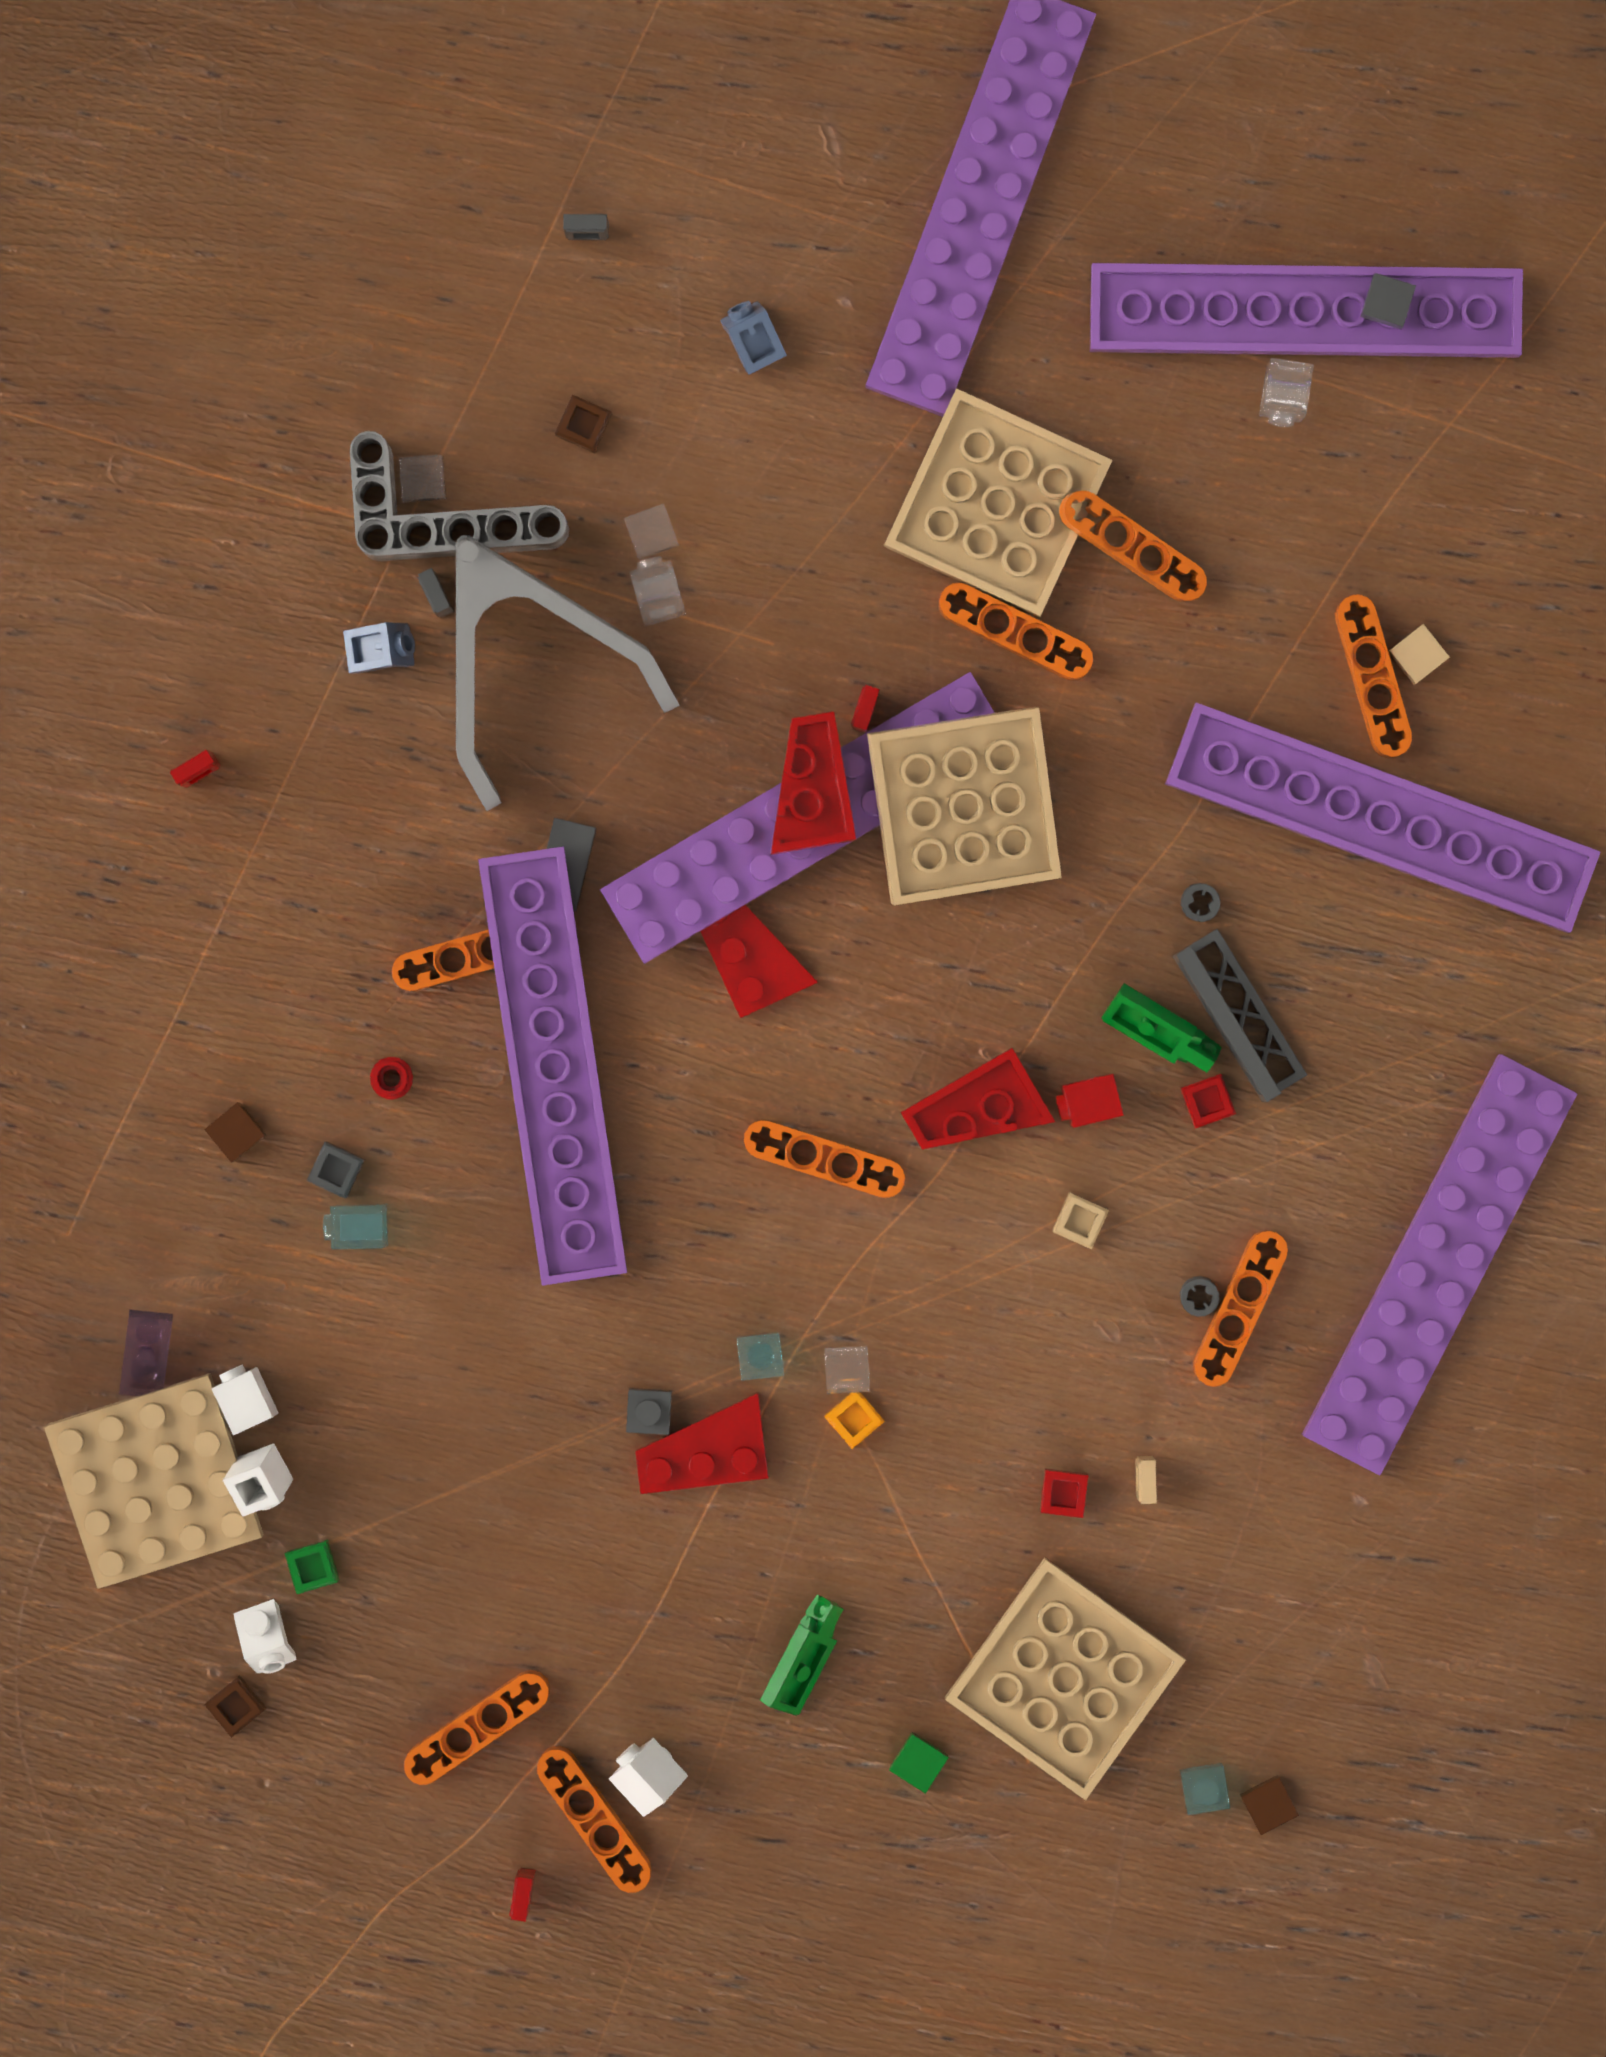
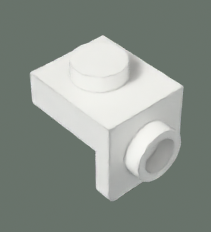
[233,1599,296,1673]

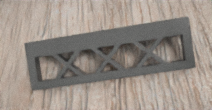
[1173,929,1307,1102]

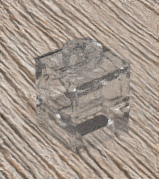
[1259,358,1314,427]
[630,557,686,626]

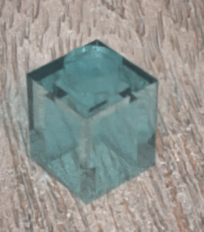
[323,1203,388,1250]

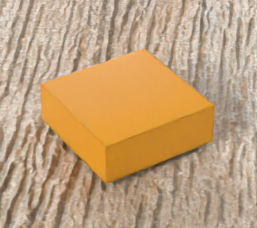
[824,1388,885,1449]

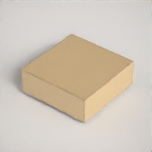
[1388,624,1450,685]
[1052,1192,1109,1249]
[1135,1456,1157,1504]

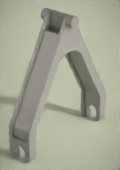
[456,535,680,811]

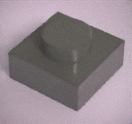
[626,1388,672,1435]

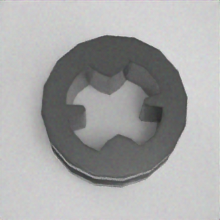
[1181,883,1220,922]
[1180,1276,1219,1317]

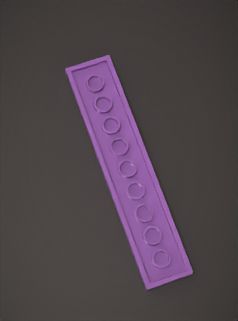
[865,0,1096,417]
[1090,263,1523,358]
[600,672,995,964]
[1165,703,1601,933]
[478,847,627,1286]
[1301,1054,1577,1476]

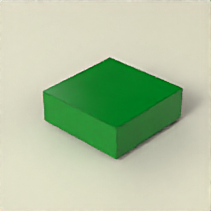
[284,1539,340,1594]
[889,1732,949,1794]

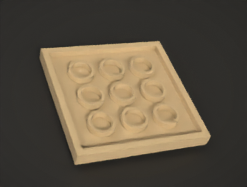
[884,388,1112,618]
[867,707,1062,906]
[44,1373,264,1589]
[945,1557,1186,1800]

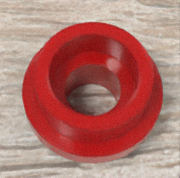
[370,1057,414,1100]

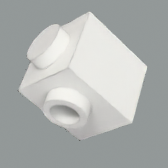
[211,1364,279,1436]
[223,1443,293,1516]
[609,1738,688,1817]

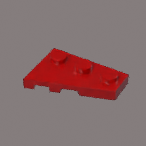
[770,711,856,855]
[700,905,818,1018]
[900,1048,1055,1150]
[635,1392,769,1494]

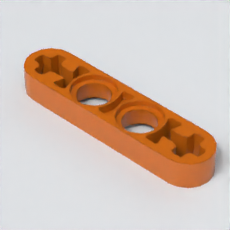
[1059,491,1207,601]
[939,583,1093,680]
[1335,594,1412,758]
[392,929,494,991]
[744,1120,905,1198]
[1193,1230,1288,1387]
[404,1670,550,1785]
[537,1746,651,1893]

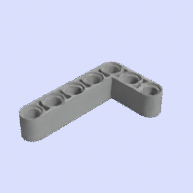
[350,431,569,561]

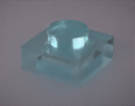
[736,1332,784,1381]
[1180,1763,1230,1815]

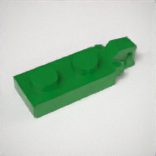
[1101,983,1222,1073]
[760,1595,844,1716]

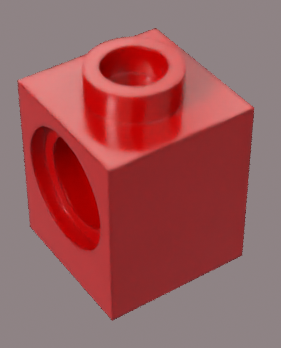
[1055,1073,1124,1128]

